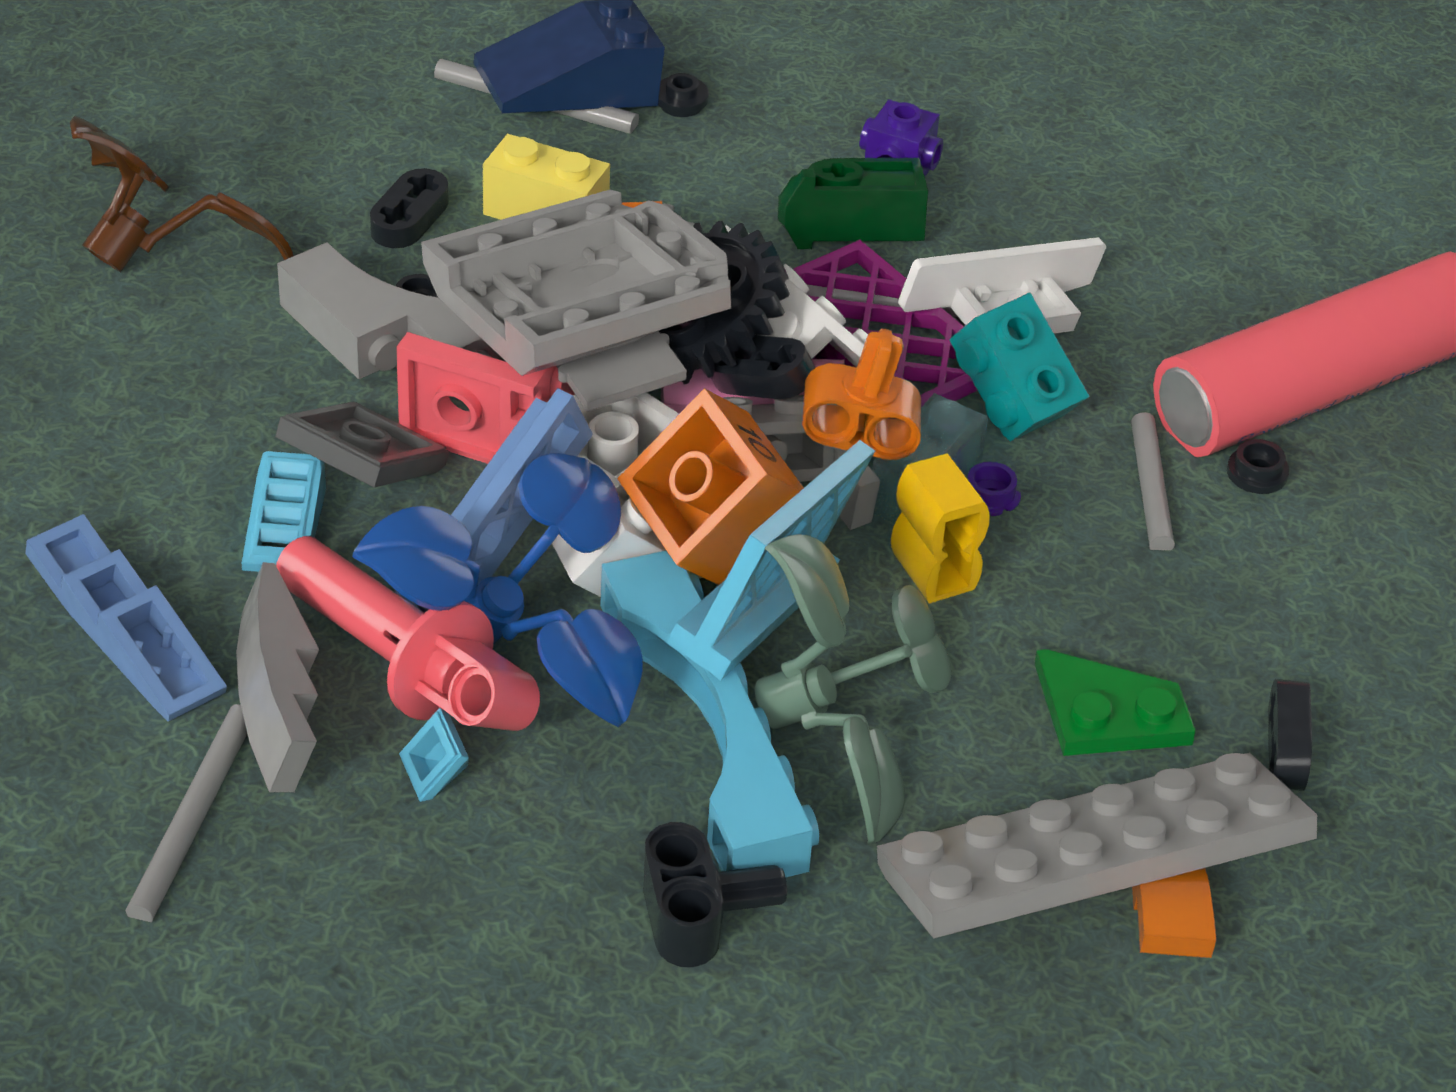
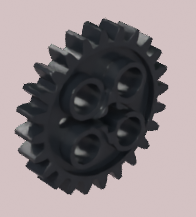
[659,221,790,384]

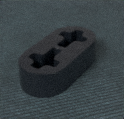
[370,168,449,248]
[711,335,816,399]
[1268,679,1312,791]

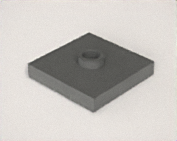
[275,401,450,488]

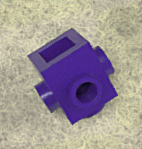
[859,99,943,176]

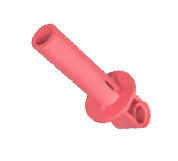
[276,536,540,731]

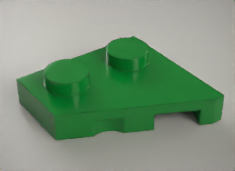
[1035,649,1196,756]

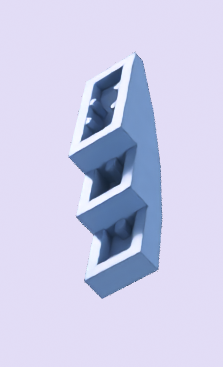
[25,514,227,722]

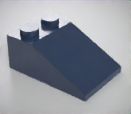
[473,0,665,113]

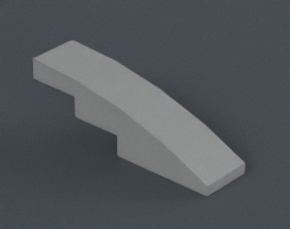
[236,562,319,792]

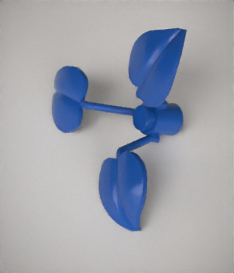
[353,453,643,727]

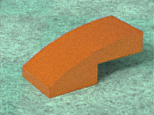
[1132,868,1216,958]

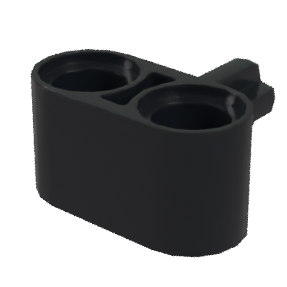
[643,822,787,967]

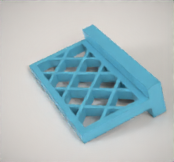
[666,440,876,681]

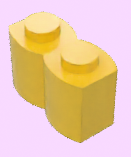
[891,453,990,603]

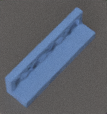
[395,388,593,613]

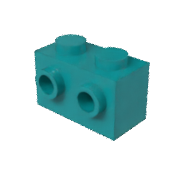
[949,292,1090,442]

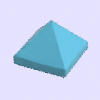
[399,708,469,802]

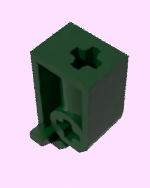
[777,158,928,249]

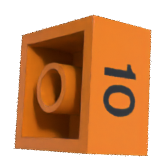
[617,388,804,585]

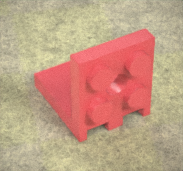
[396,332,575,464]

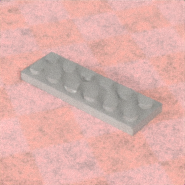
[877,752,1317,939]

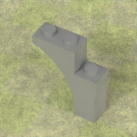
[277,242,505,379]

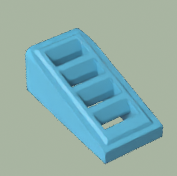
[242,451,326,572]

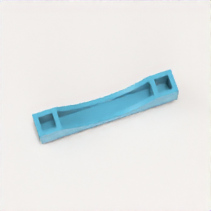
[600,551,819,877]

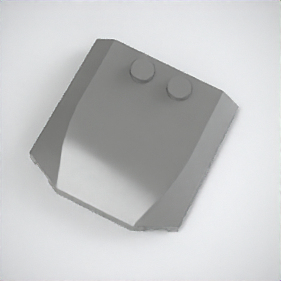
[421,189,731,376]

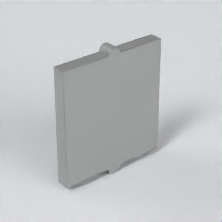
[556,331,687,412]

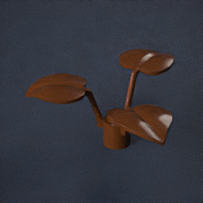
[70,116,294,273]

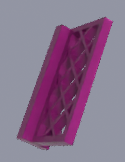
[793,240,978,419]

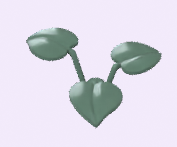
[755,534,952,845]

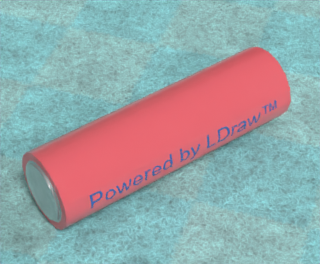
[1153,251,1456,457]

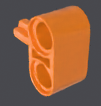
[802,328,921,460]

